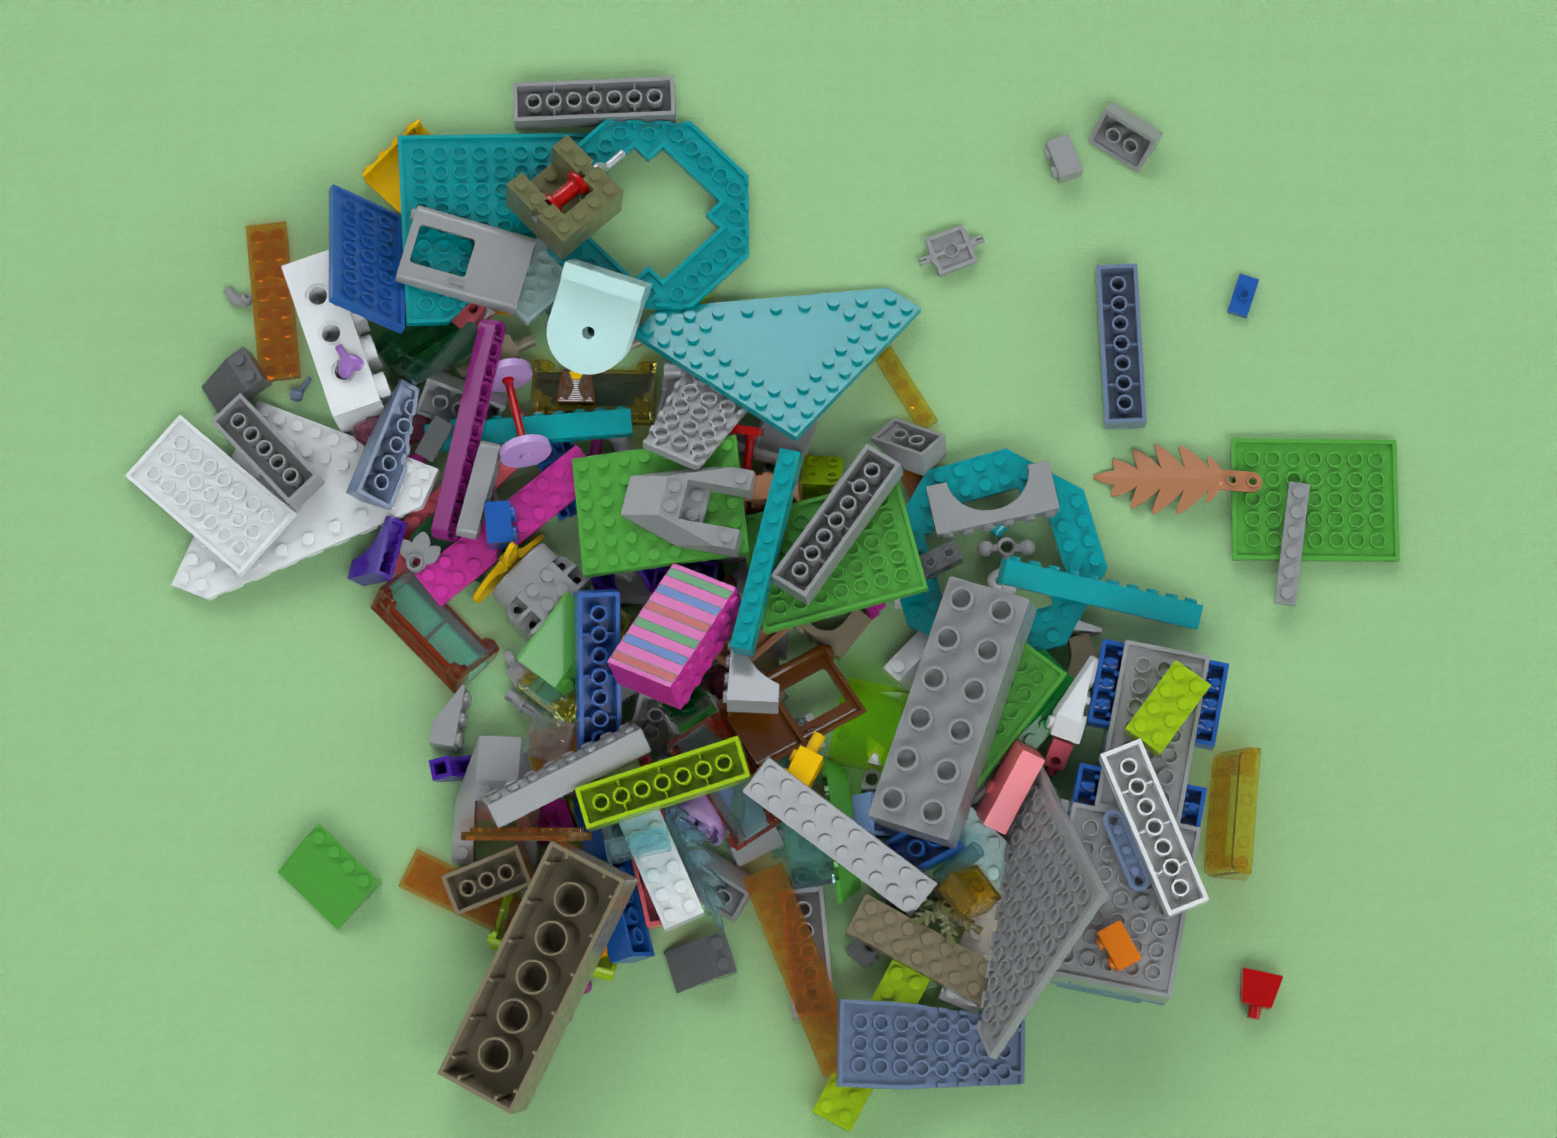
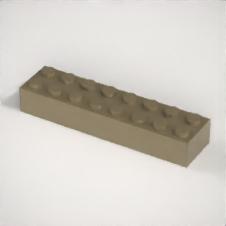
[844,894,989,1010]

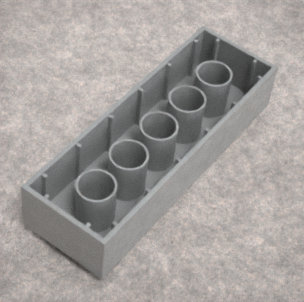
[868,576,1036,849]

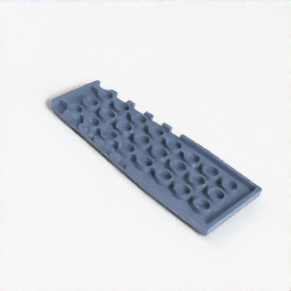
[836,999,1025,1090]

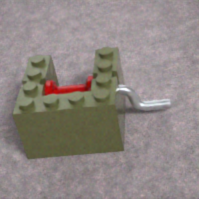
[506,135,626,261]

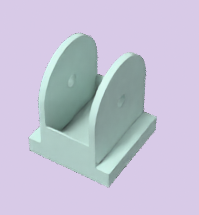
[547,259,652,374]

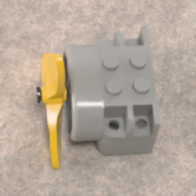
[473,533,592,642]

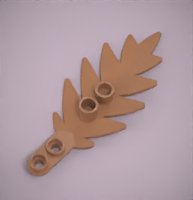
[1093,445,1262,515]

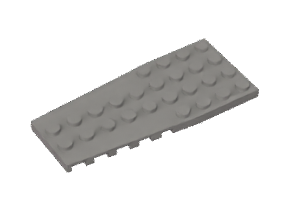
[643,370,748,471]

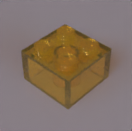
[938,865,1002,921]

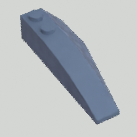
[346,380,419,510]

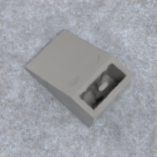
[429,685,472,753]

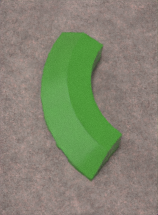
[821,756,861,904]

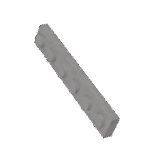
[1274,482,1310,606]

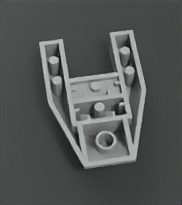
[621,467,757,558]
[452,735,540,866]

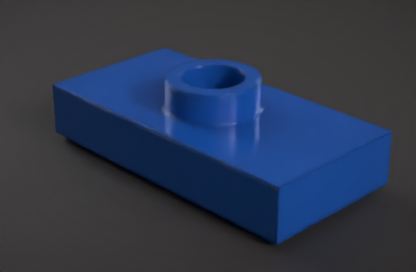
[1227,274,1259,318]

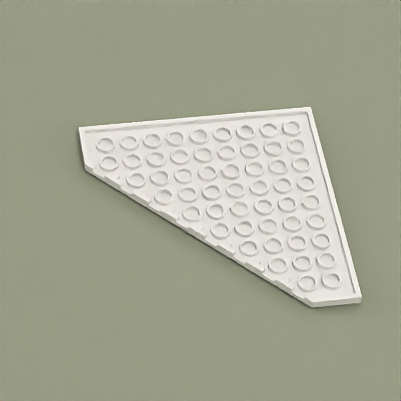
[171,401,440,601]

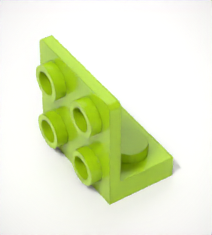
[801,455,844,501]

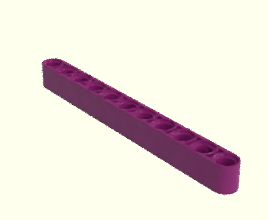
[431,319,506,541]

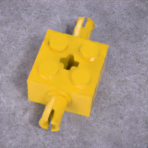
[785,731,826,788]

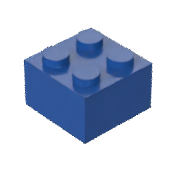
[484,500,518,550]

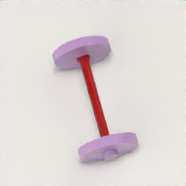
[492,358,552,468]

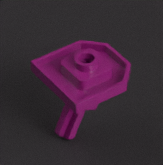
[536,798,578,846]

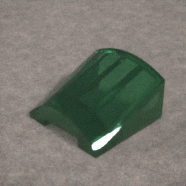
[374,311,478,385]

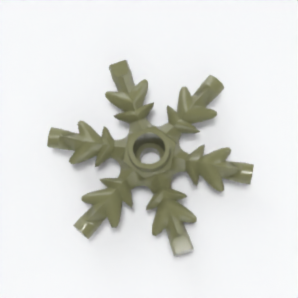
[911,878,983,945]

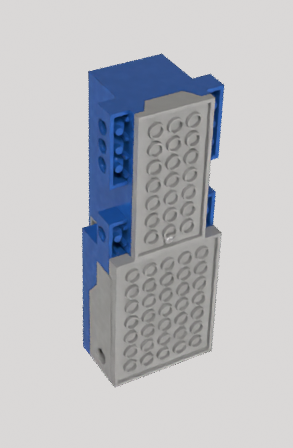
[1050,639,1229,1005]

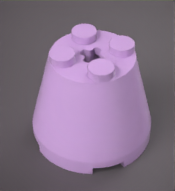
[665,786,734,846]

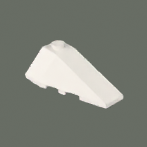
[883,631,929,696]
[1046,656,1099,744]

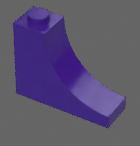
[347,515,407,586]

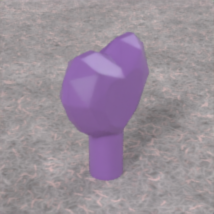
[335,344,364,379]

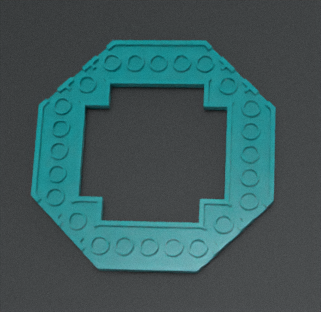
[547,119,749,310]
[900,448,1108,651]

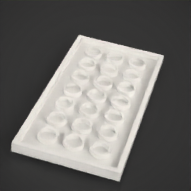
[125,415,297,577]

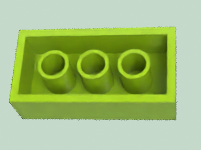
[1123,660,1211,758]

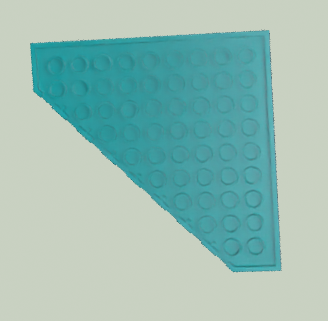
[398,133,589,326]
[634,288,921,442]

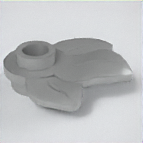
[400,532,441,573]

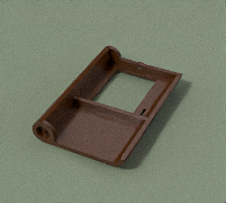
[717,643,867,768]

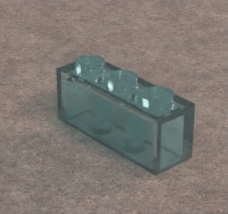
[603,826,672,864]

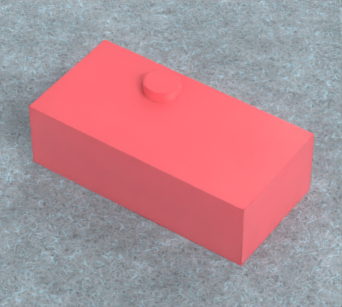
[976,740,1045,835]

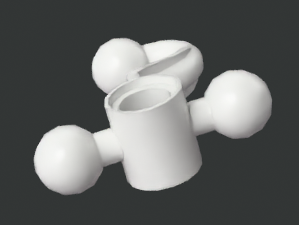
[977,537,1035,595]

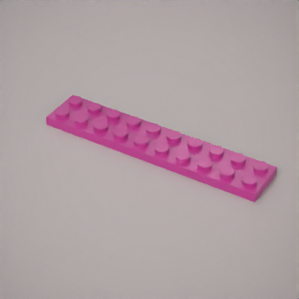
[414,445,586,607]

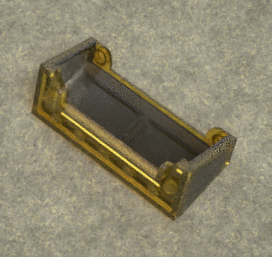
[530,359,657,426]

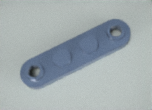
[1102,809,1150,892]

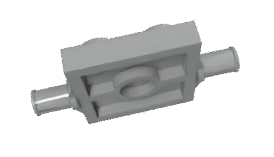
[918,225,985,277]

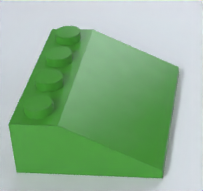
[516,591,575,697]
[278,824,382,930]

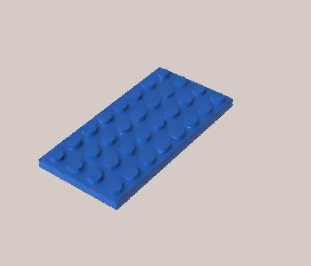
[329,184,405,334]

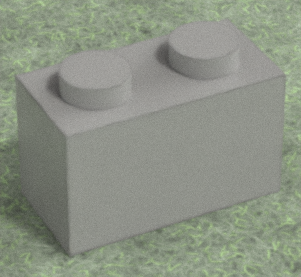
[1043,134,1083,184]

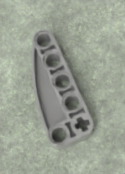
[456,440,502,540]

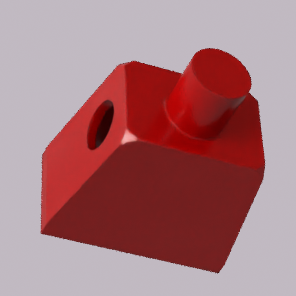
[1240,967,1283,1020]

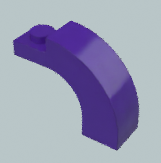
[429,755,472,782]

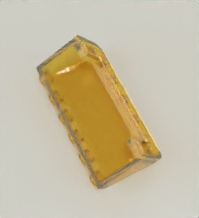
[1204,747,1261,881]

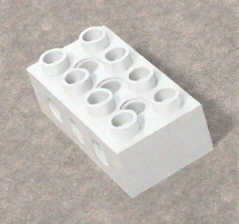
[281,250,393,436]

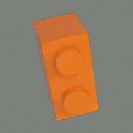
[1095,920,1142,973]

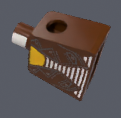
[556,370,596,408]

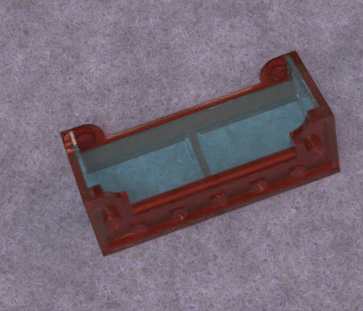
[371,562,500,694]
[668,711,783,851]

